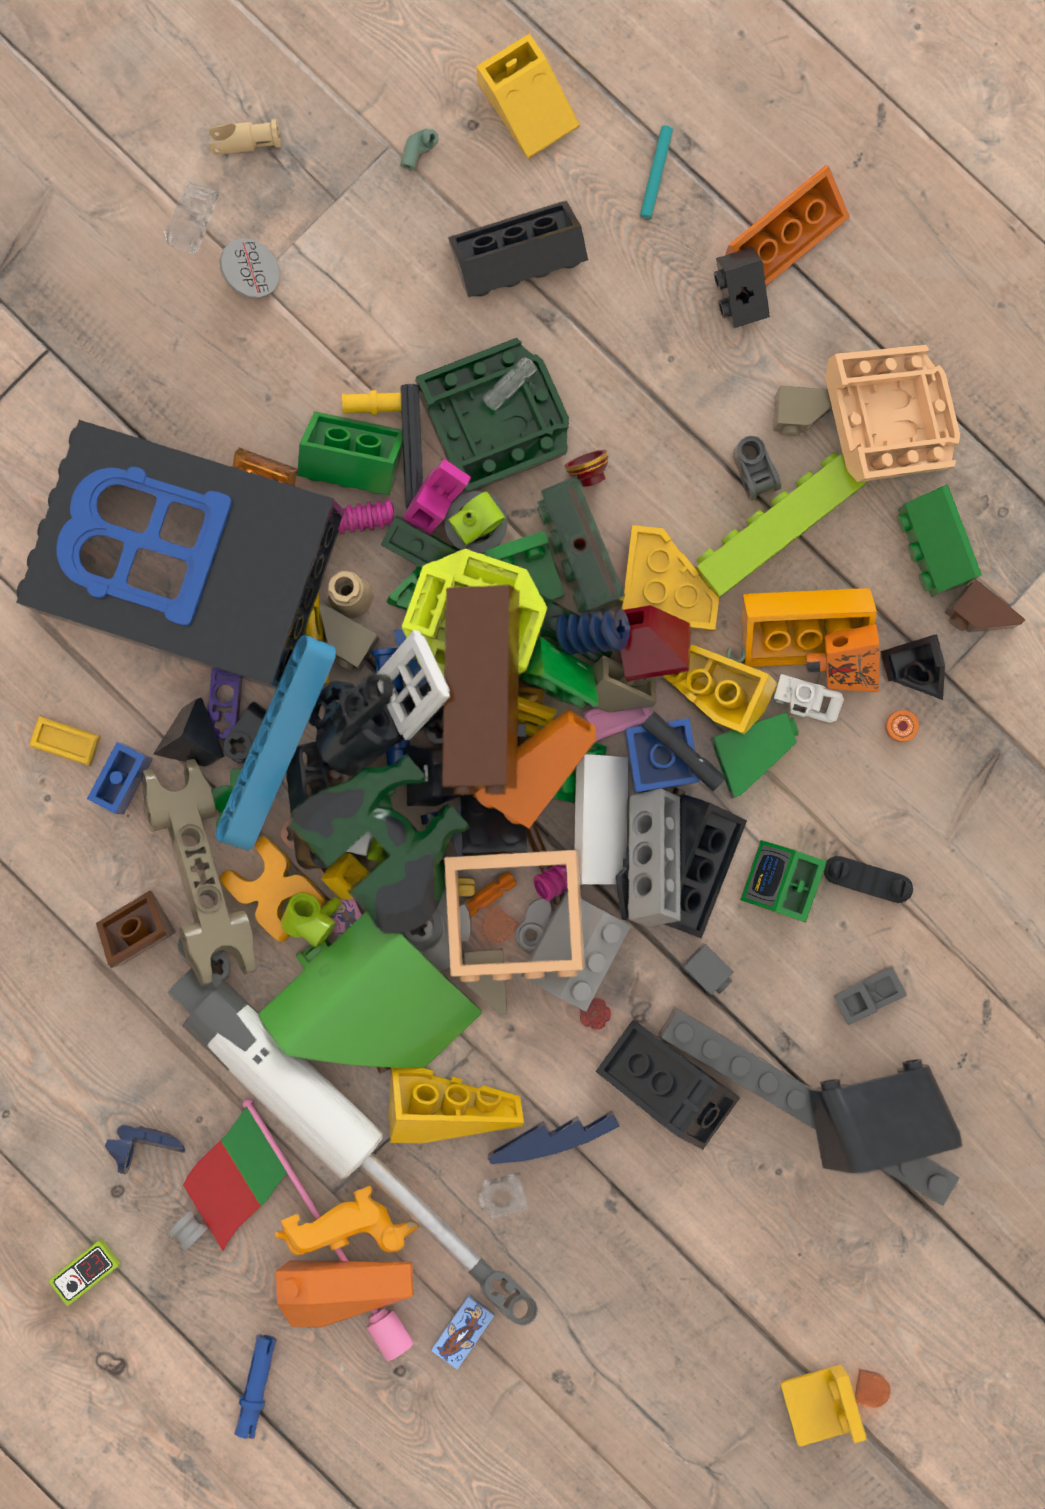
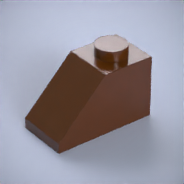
[945,579,1026,632]

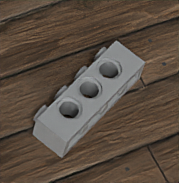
[628,788,680,927]

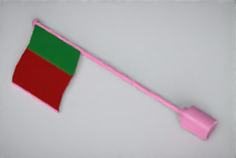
[183,1098,414,1362]

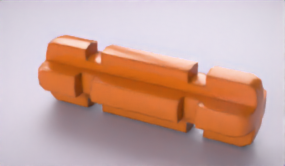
[466,871,517,918]

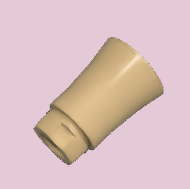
[328,571,373,618]

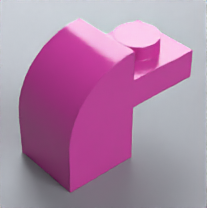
[403,459,471,534]

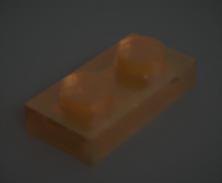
[232,447,297,486]

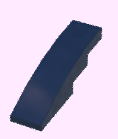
[488,1111,620,1164]

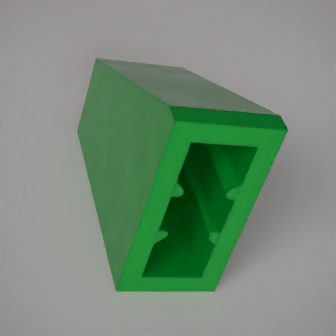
[711,712,799,799]

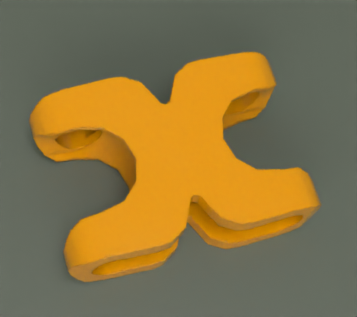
[220,835,326,943]

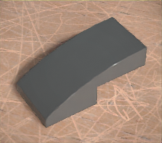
[834,965,907,1025]

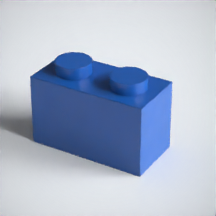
[87,742,153,815]

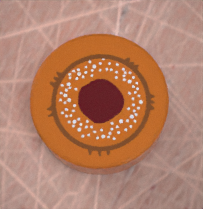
[885,710,919,742]

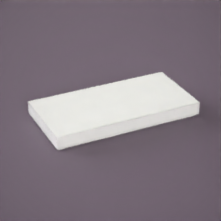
[574,754,628,884]

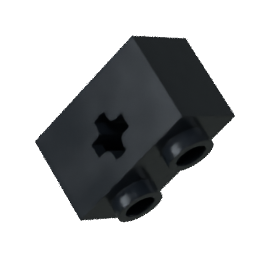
[714,247,770,328]

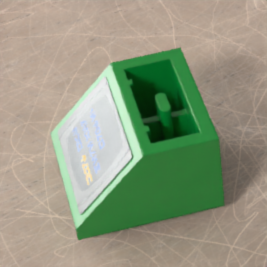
[740,840,827,923]

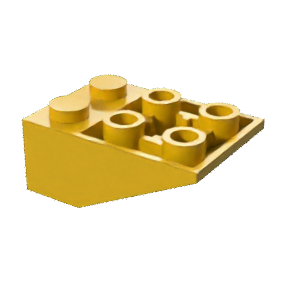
[476,33,580,159]

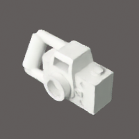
[772,674,844,723]

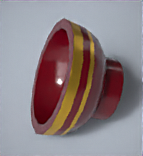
[564,450,609,487]

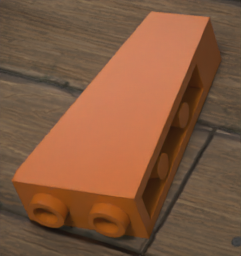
[475,709,597,828]

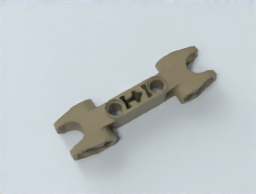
[141,759,256,987]

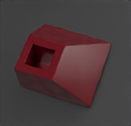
[621,605,691,681]

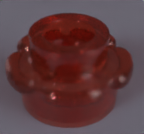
[580,998,611,1030]

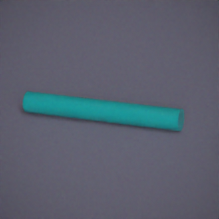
[640,125,673,220]

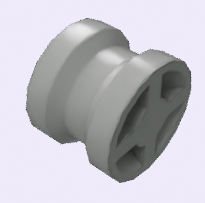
[166,1210,208,1252]

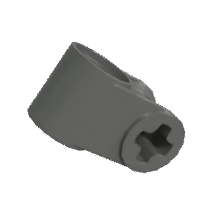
[733,435,781,501]

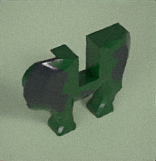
[290,755,470,933]

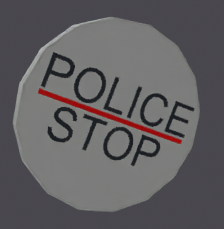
[219,238,280,299]

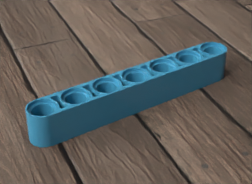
[216,635,336,851]

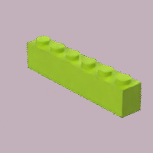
[695,452,868,599]

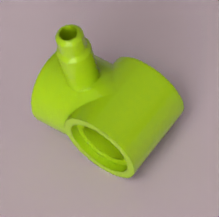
[448,491,506,546]
[281,893,341,948]

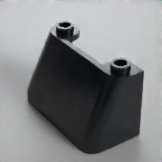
[809,1059,963,1174]

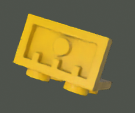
[780,1364,867,1446]

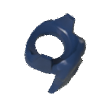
[105,1125,185,1175]

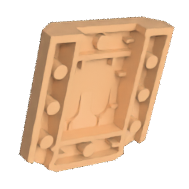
[825,345,960,482]

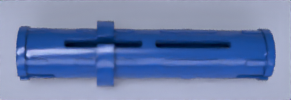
[234,1334,277,1439]

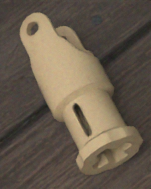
[209,119,281,154]

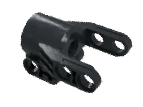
[308,673,444,776]

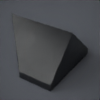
[880,634,945,700]
[153,697,225,767]

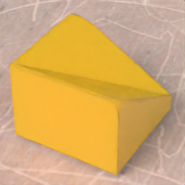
[321,853,368,900]

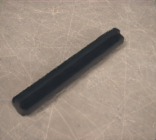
[400,384,423,509]

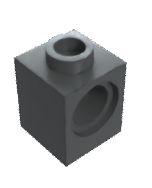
[681,943,734,995]

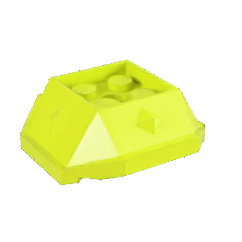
[402,549,547,680]

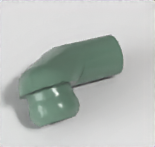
[400,129,439,170]

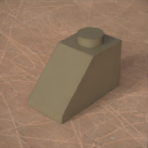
[773,386,832,437]
[319,603,380,672]
[592,656,656,713]
[462,948,507,1015]

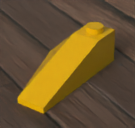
[663,644,778,734]
[388,1068,524,1144]

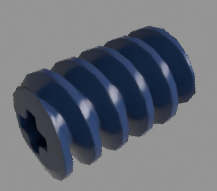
[556,609,630,655]

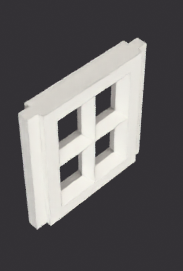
[376,630,450,740]

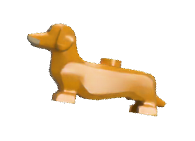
[275,1185,419,1256]

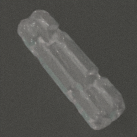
[483,357,537,410]

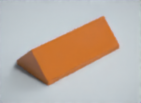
[725,165,850,286]

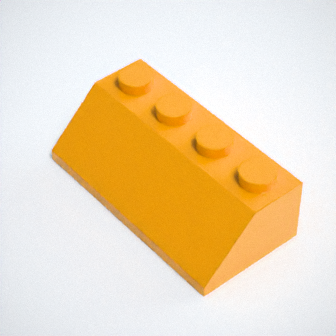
[742,588,877,667]

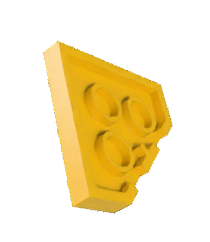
[622,525,719,631]

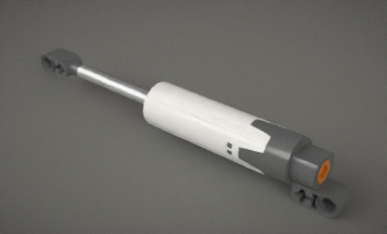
[168,938,538,1325]

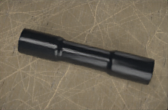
[641,711,726,791]

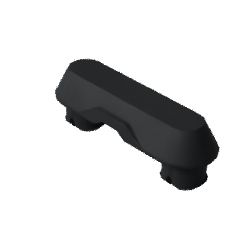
[823,856,913,903]

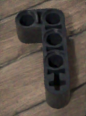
[286,742,335,869]

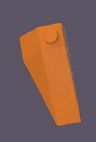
[275,1260,414,1327]

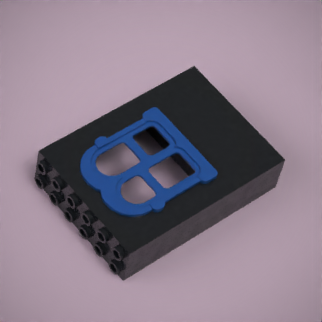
[16,420,345,689]

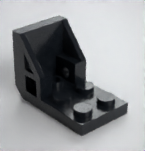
[460,724,527,856]
[595,1020,740,1150]

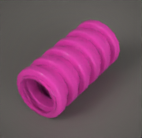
[339,499,395,534]
[533,864,568,901]

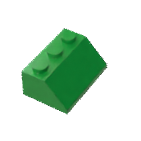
[297,411,403,495]
[897,484,982,597]

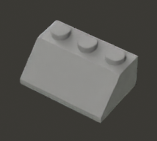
[521,891,631,1011]

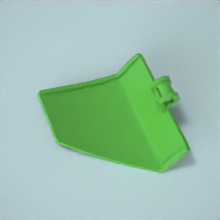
[259,912,482,1068]

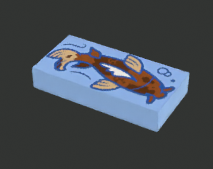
[431,1294,495,1369]

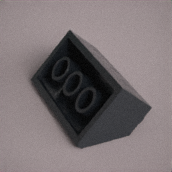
[448,200,588,297]
[664,794,747,939]

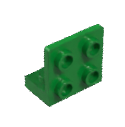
[484,530,564,600]

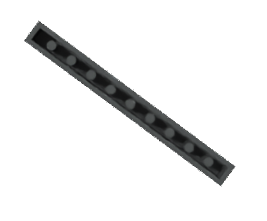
[659,1007,959,1206]

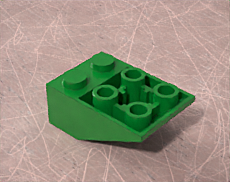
[519,637,598,709]

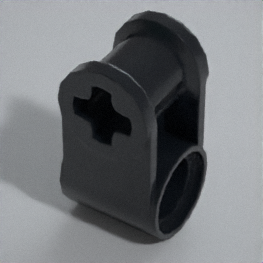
[223,701,267,764]

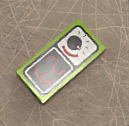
[48,1238,121,1307]

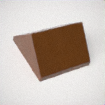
[96,890,176,968]

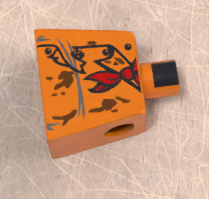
[806,624,880,692]

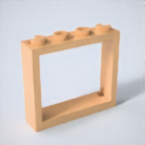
[445,850,585,982]

